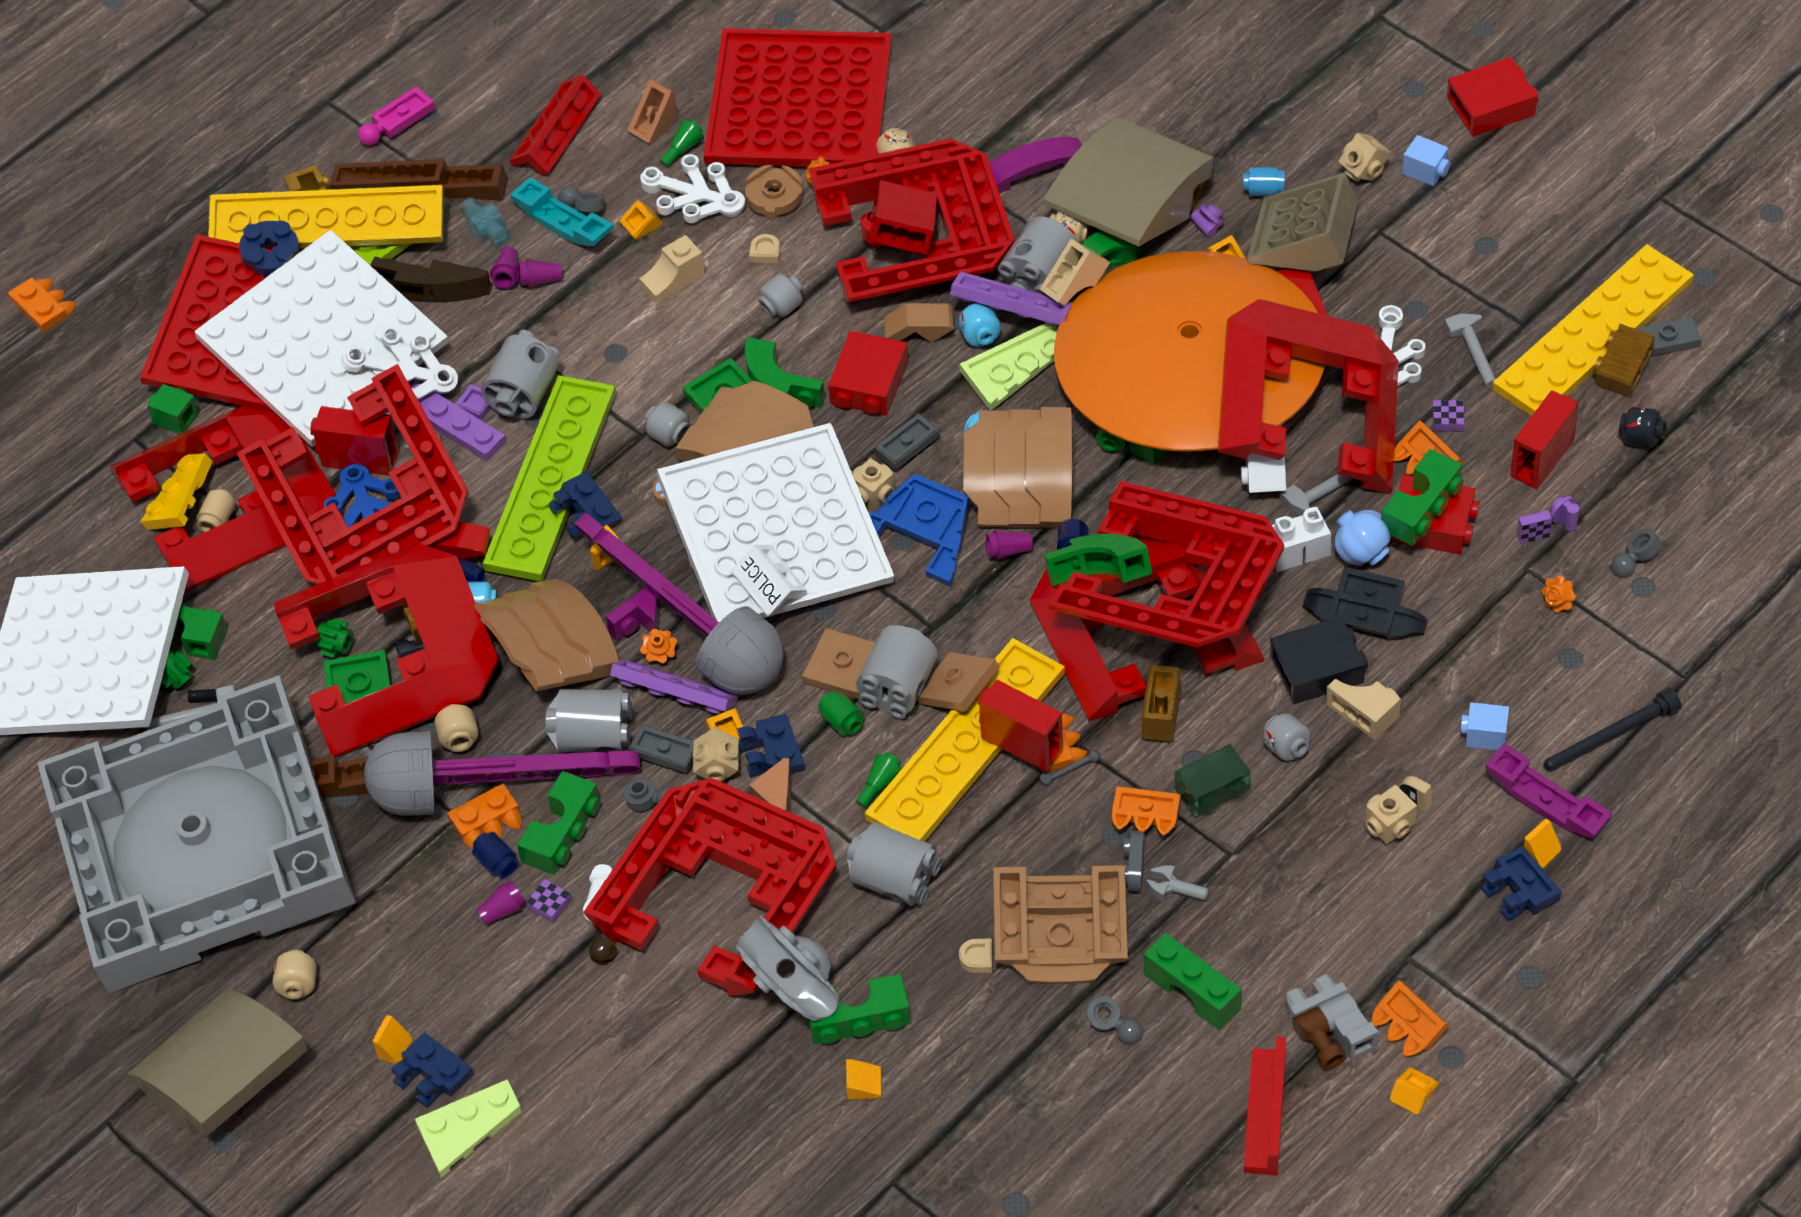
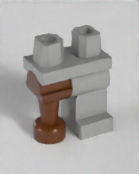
[1285,974,1378,1070]

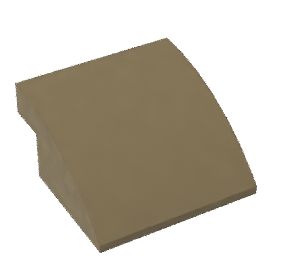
[1043,117,1214,246]
[126,990,307,1137]

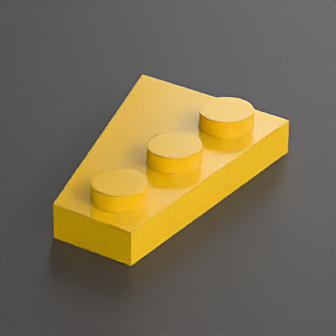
[140,453,213,530]

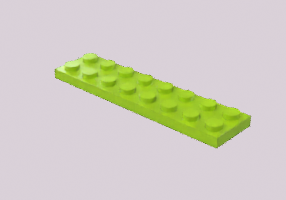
[483,375,616,581]

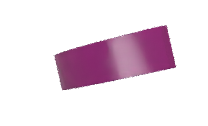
[989,137,1082,194]
[1485,743,1612,838]

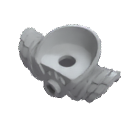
[736,916,840,1021]

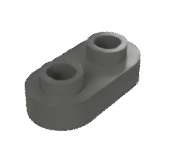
[1123,831,1144,892]

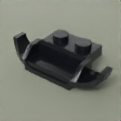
[1302,567,1428,638]

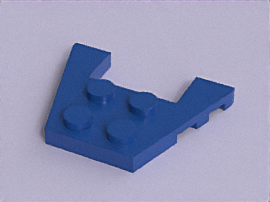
[869,474,970,587]

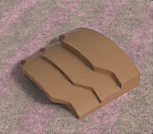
[675,381,814,462]
[963,407,1072,529]
[474,579,619,691]
[993,865,1128,984]

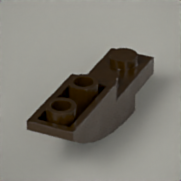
[370,256,492,303]

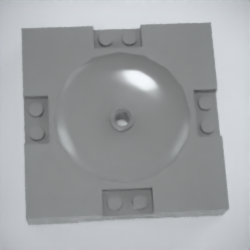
[37,675,356,993]

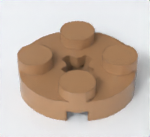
[745,165,803,220]

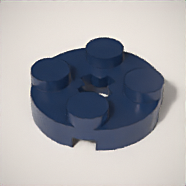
[239,221,299,276]

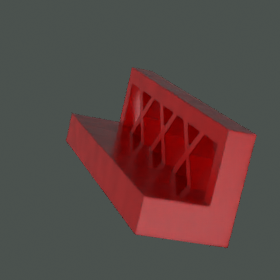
[509,74,601,176]
[1244,1036,1286,1176]

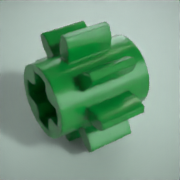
[315,618,354,658]
[160,650,192,689]

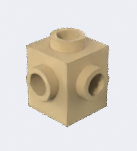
[1338,133,1392,181]
[852,458,895,512]
[693,727,739,782]
[1365,785,1417,844]

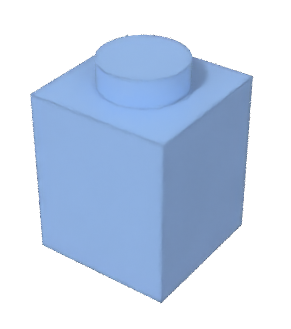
[1402,135,1450,186]
[1461,702,1509,750]

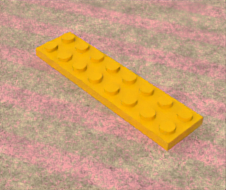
[208,185,444,249]
[1492,244,1694,416]
[865,638,1065,842]

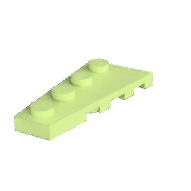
[960,323,1059,410]

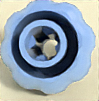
[1335,509,1391,566]

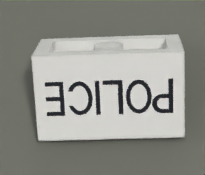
[731,545,807,616]

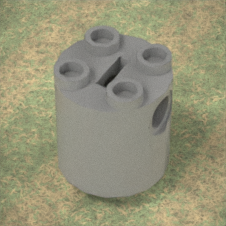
[998,216,1077,296]
[481,330,560,419]
[856,625,938,719]
[546,689,632,753]
[847,822,942,906]

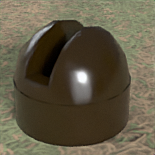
[589,935,618,964]

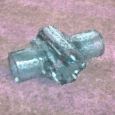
[460,197,510,245]

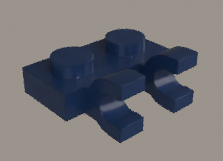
[548,471,622,538]
[737,714,805,778]
[1481,846,1562,921]
[391,1032,473,1108]

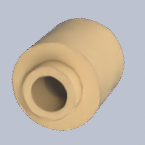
[197,489,236,532]

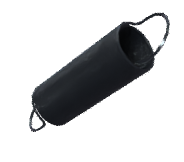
[178,689,217,702]

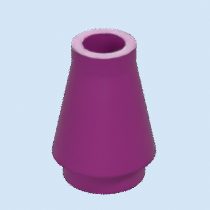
[490,246,519,289]
[518,258,562,288]
[985,530,1033,560]
[476,881,526,926]

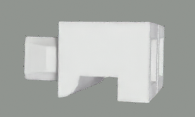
[1272,507,1331,573]

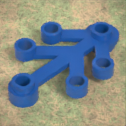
[324,464,400,527]

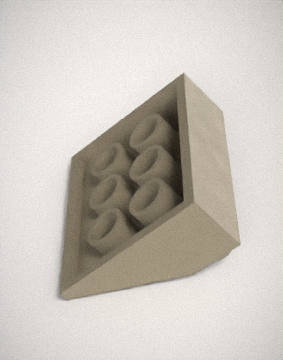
[1247,173,1358,271]

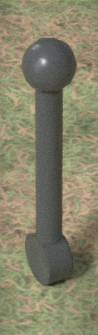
[1040,750,1100,787]

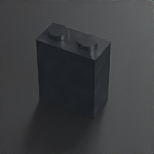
[1270,616,1368,705]

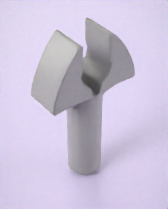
[1146,865,1209,902]

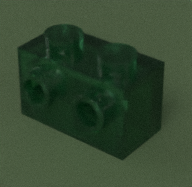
[1175,744,1251,817]

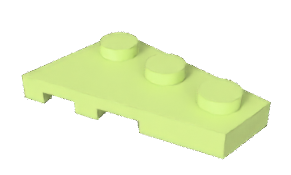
[415,1079,522,1178]

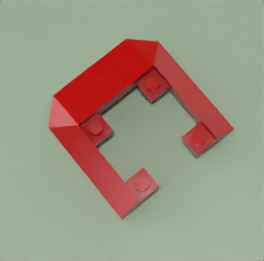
[809,138,1015,302]
[1218,299,1399,494]
[237,364,469,584]
[109,406,336,593]
[1049,481,1284,647]
[1030,535,1264,722]
[274,543,499,758]
[584,778,836,997]

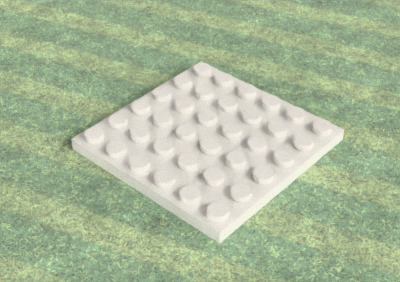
[194,230,448,447]
[656,423,894,622]
[0,566,189,735]

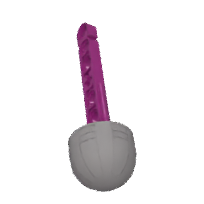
[574,513,784,695]
[364,731,641,816]

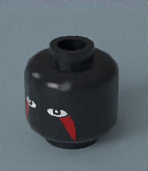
[1619,407,1667,448]

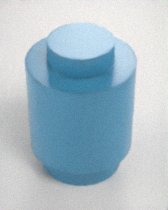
[1243,167,1284,197]

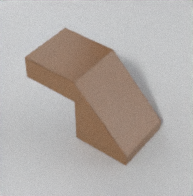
[884,303,954,342]

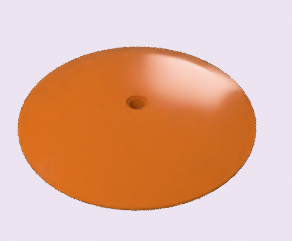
[1054,251,1325,451]

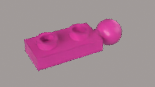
[358,86,435,146]

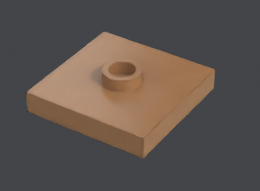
[802,628,875,699]
[917,652,1000,711]

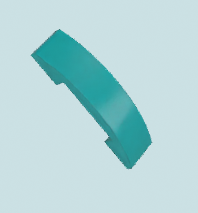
[510,177,614,246]

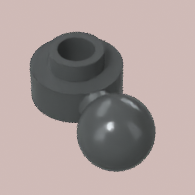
[558,185,604,216]
[1611,528,1661,578]
[624,778,674,812]
[1087,996,1143,1045]

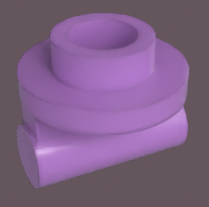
[1190,203,1224,238]
[1550,496,1579,532]

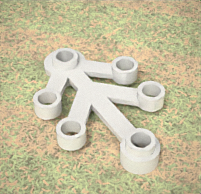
[640,154,745,223]
[1378,305,1426,386]
[341,326,458,400]

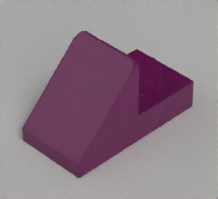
[606,587,660,642]

